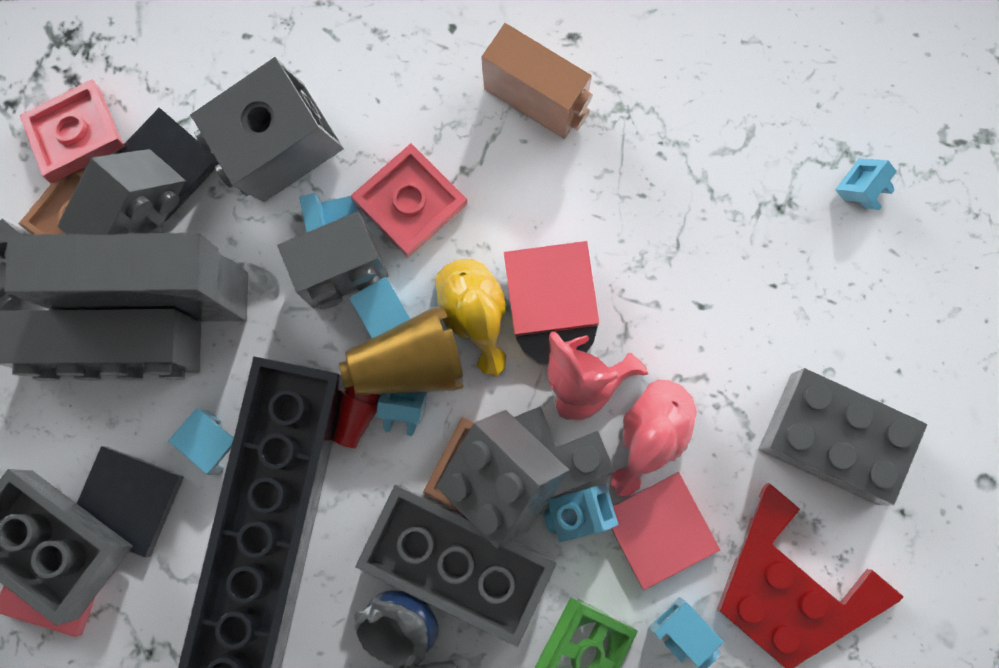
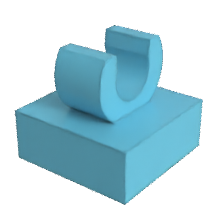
[835,159,897,210]
[377,392,427,436]

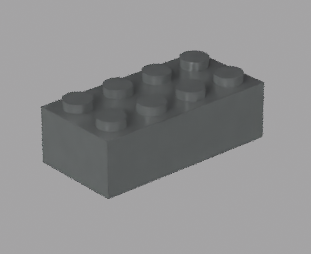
[0,309,201,381]
[355,485,557,648]

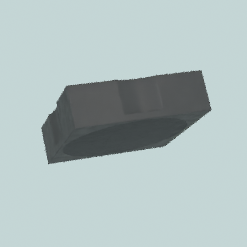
[4,233,248,322]

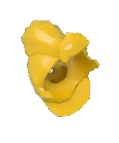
[435,259,507,377]

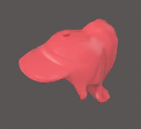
[547,332,648,421]
[611,380,697,497]

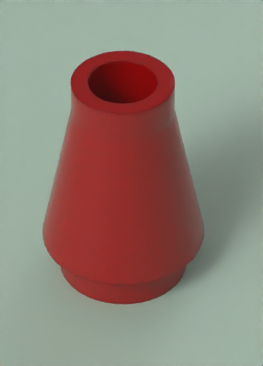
[332,387,381,449]

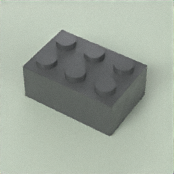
[758,368,928,505]
[0,469,133,625]

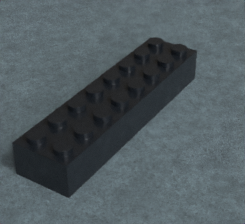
[178,356,345,668]

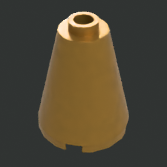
[338,306,463,395]

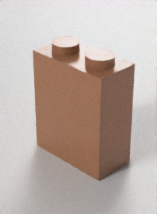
[481,23,593,139]

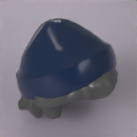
[354,590,439,668]

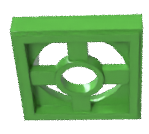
[535,597,638,668]

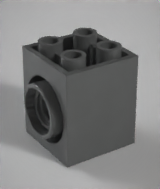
[190,57,344,202]

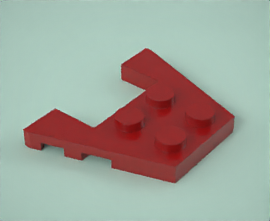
[717,483,904,668]

